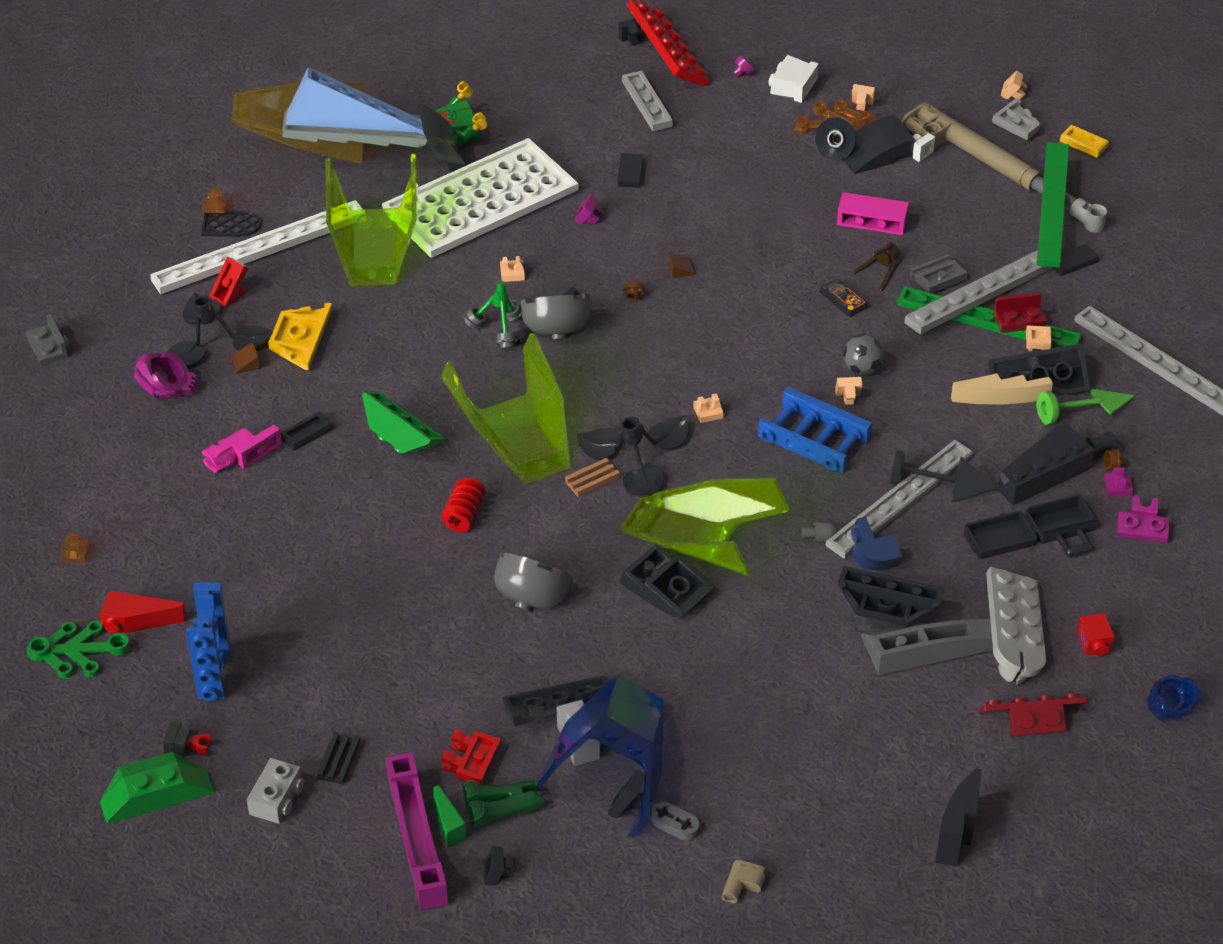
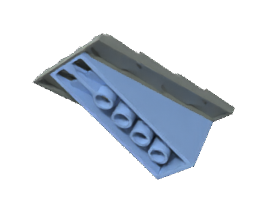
[282,67,427,148]

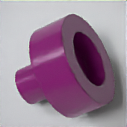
[733,56,755,77]

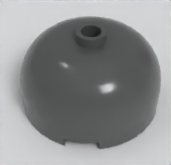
[521,294,591,339]
[494,553,573,611]

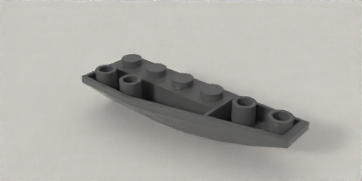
[861,619,993,675]

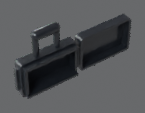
[964,494,1097,559]

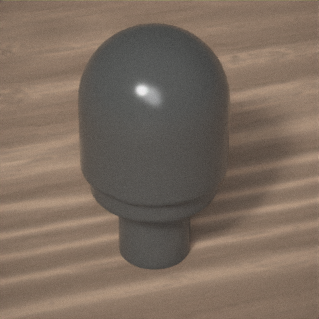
[802,522,837,542]

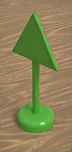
[1036,388,1135,425]

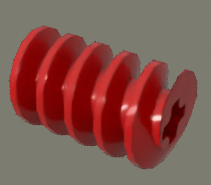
[441,478,486,533]

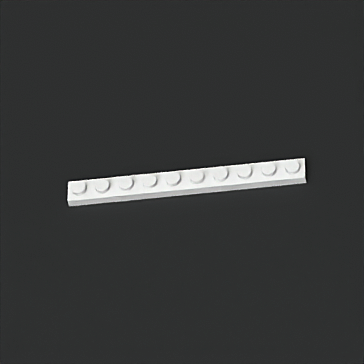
[150,200,366,294]

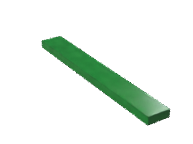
[1037,142,1069,268]
[897,286,1082,348]

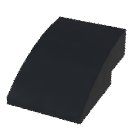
[418,104,468,172]
[843,114,915,174]
[619,543,715,619]
[935,768,982,866]

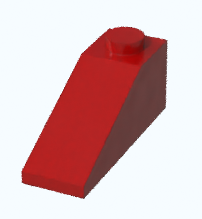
[99,591,186,633]

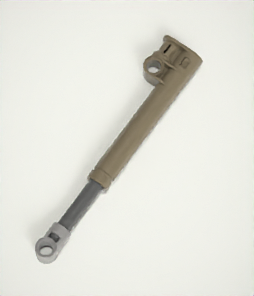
[901,102,1107,233]

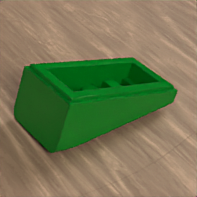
[433,785,467,847]

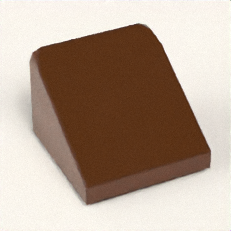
[667,252,695,278]
[231,343,260,374]

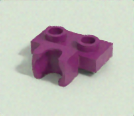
[1116,495,1169,543]

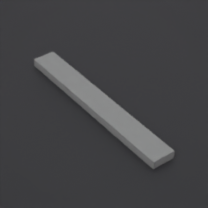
[1074,306,1223,415]
[826,440,973,559]

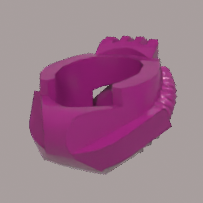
[134,352,198,400]

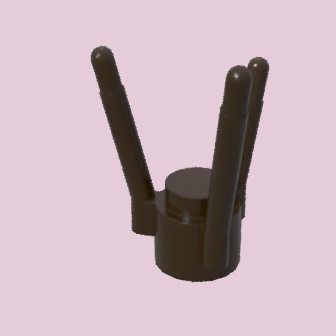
[852,242,900,291]

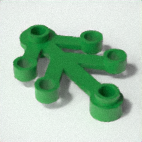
[27,621,130,679]

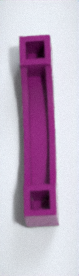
[385,752,448,910]

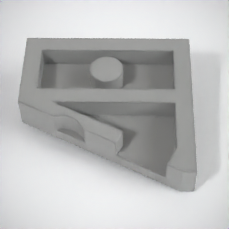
[992,98,1040,140]

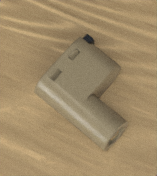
[721,860,769,904]

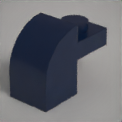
[851,517,902,570]

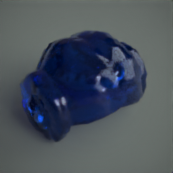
[1147,675,1202,721]

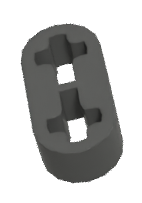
[651,802,699,841]

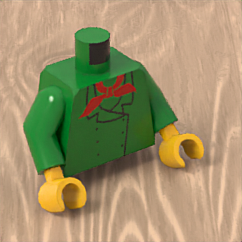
[436,81,487,144]

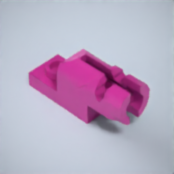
[202,424,282,473]

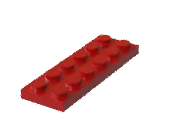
[626,0,710,87]

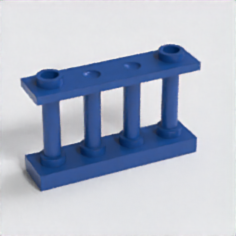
[758,387,872,474]

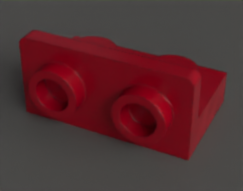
[993,292,1047,333]

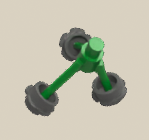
[464,281,522,348]

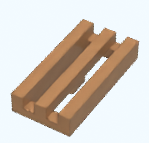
[565,458,620,497]

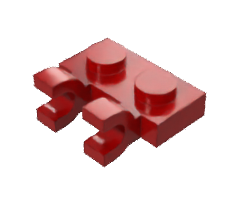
[441,729,501,784]

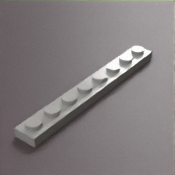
[904,251,1052,335]

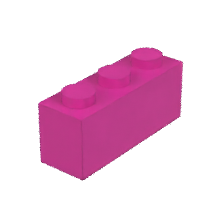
[837,192,909,235]

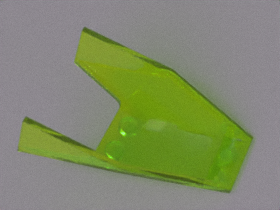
[325,154,419,287]
[441,333,570,485]
[619,478,790,576]

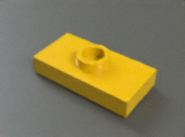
[1060,125,1109,158]

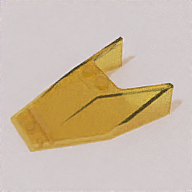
[231,81,364,164]

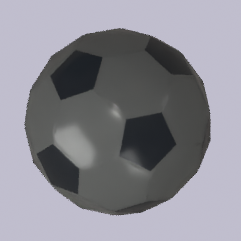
[843,334,885,376]

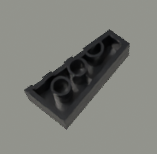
[998,420,1095,505]

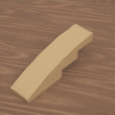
[951,374,1053,405]

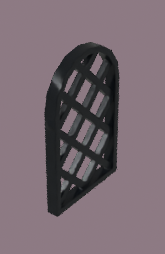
[201,211,261,237]

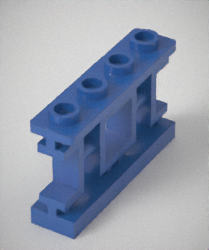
[186,582,232,701]

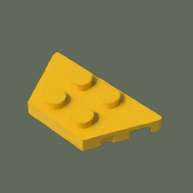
[268,303,332,370]

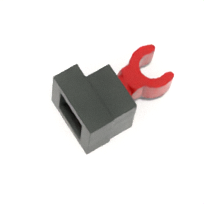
[163,720,212,757]

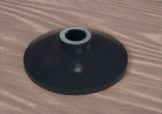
[815,117,856,161]

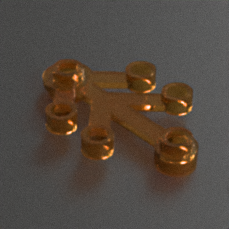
[794,100,876,135]

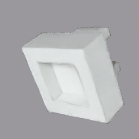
[913,133,935,162]

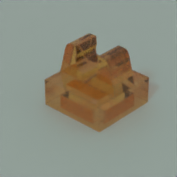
[202,188,228,213]
[59,533,90,563]

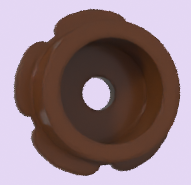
[623,280,645,300]
[1103,448,1124,470]

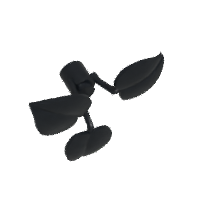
[168,292,273,367]
[577,415,688,497]

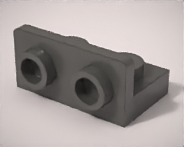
[26,314,70,366]

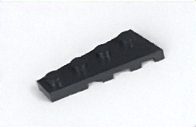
[502,675,612,727]

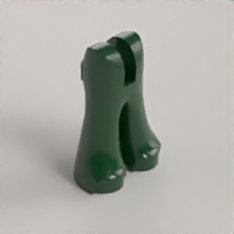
[462,780,546,830]

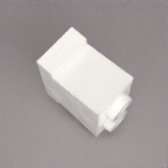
[769,55,819,103]

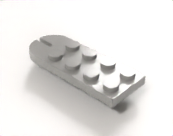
[986,566,1046,684]

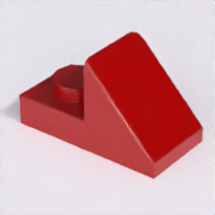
[209,257,249,308]

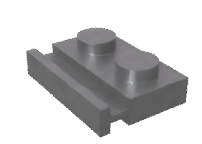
[910,254,967,293]

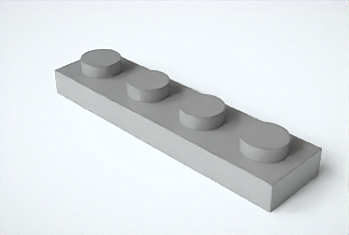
[622,71,673,131]

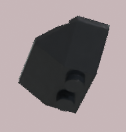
[838,566,945,626]

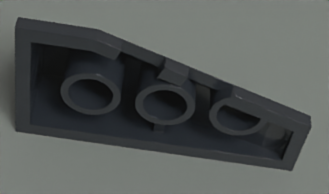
[988,343,1091,394]

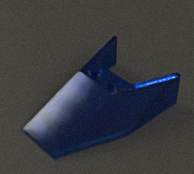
[537,674,664,838]

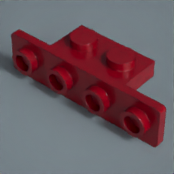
[979,693,1089,736]

